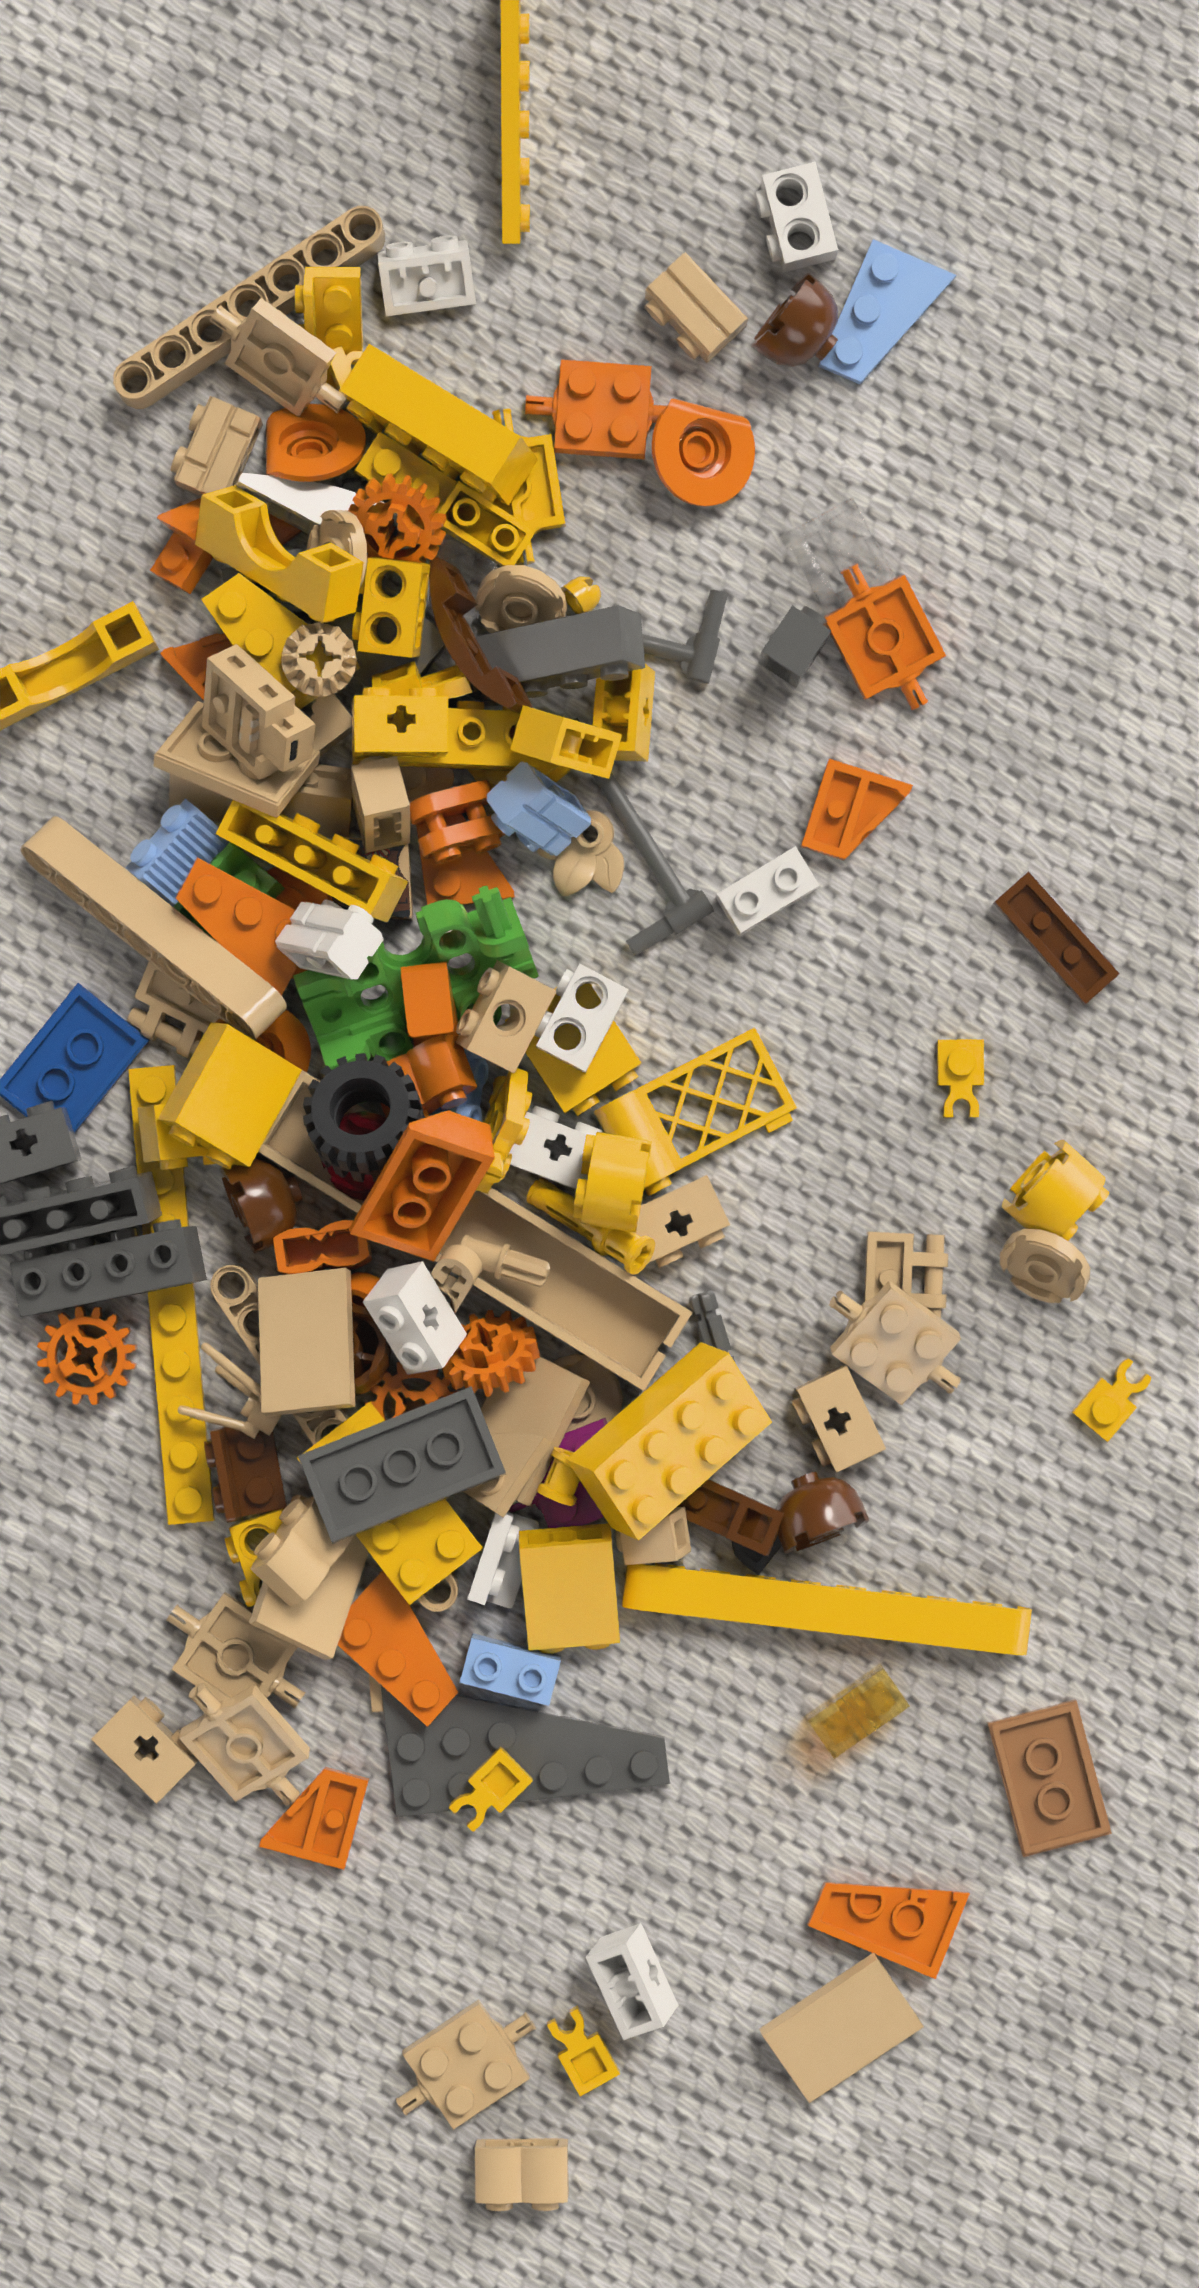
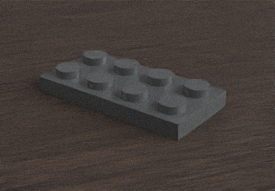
[298,1386,506,1544]

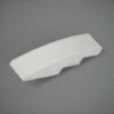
[237,473,412,549]

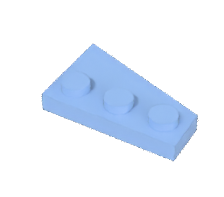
[818,239,956,384]

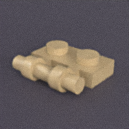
[127,962,219,1059]
[864,1232,948,1318]

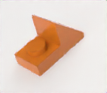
[150,498,213,594]
[401,962,459,1047]

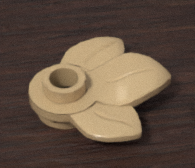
[537,810,624,896]

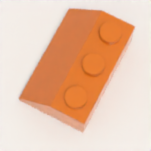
[349,1110,495,1261]

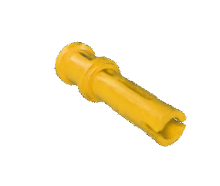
[526,1177,655,1275]

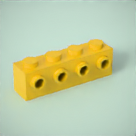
[352,701,540,771]
[216,800,409,922]

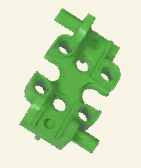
[293,886,539,1103]

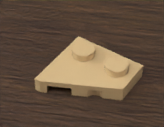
[464,1433,552,1518]

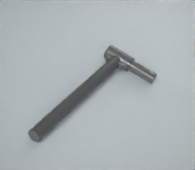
[565,590,728,684]
[573,718,714,956]

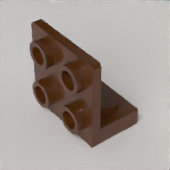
[204,1427,288,1523]

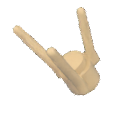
[178,1343,281,1439]

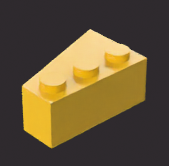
[201,573,360,709]

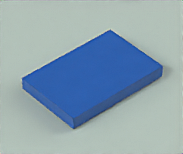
[0,983,150,1134]

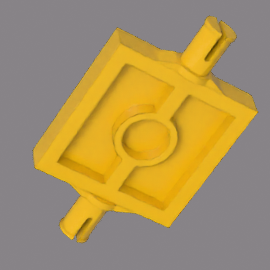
[467,409,566,565]
[476,1068,532,1194]

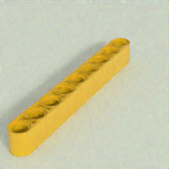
[622,1563,1032,1655]

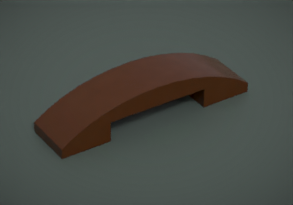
[429,556,533,715]
[677,1479,785,1556]

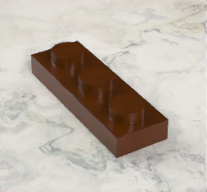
[993,871,1120,1005]

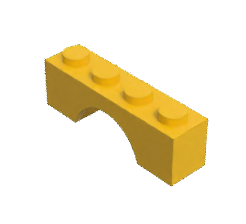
[195,485,364,623]
[0,601,160,731]

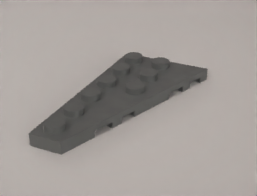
[381,1685,670,1817]

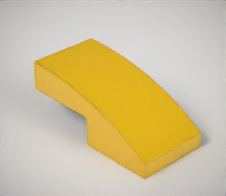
[372,661,472,699]

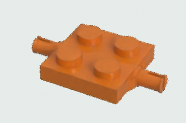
[525,359,666,460]
[824,563,946,710]

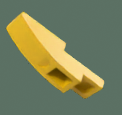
[354,431,536,567]

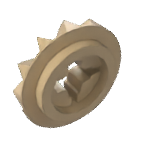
[282,622,357,697]

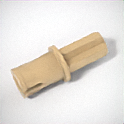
[460,1234,550,1287]

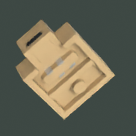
[202,644,316,780]

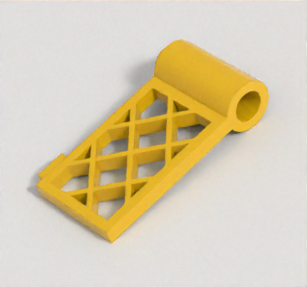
[593,1027,797,1196]

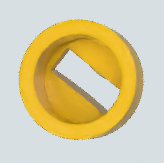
[561,576,601,614]

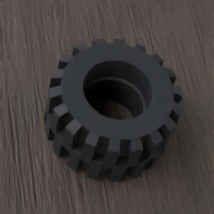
[303,1053,425,1182]

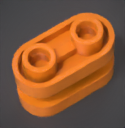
[409,780,506,864]

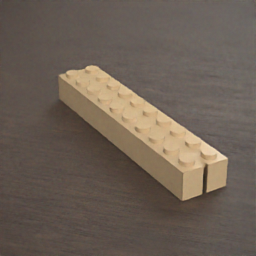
[258,1070,693,1391]

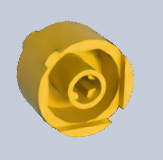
[573,1132,652,1233]
[1002,1139,1109,1241]

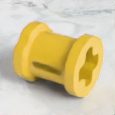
[536,1447,580,1506]

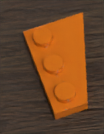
[175,857,297,996]
[338,1570,458,1727]
[807,1882,970,1979]

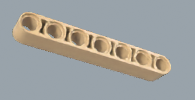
[113,206,385,409]
[20,816,287,1041]

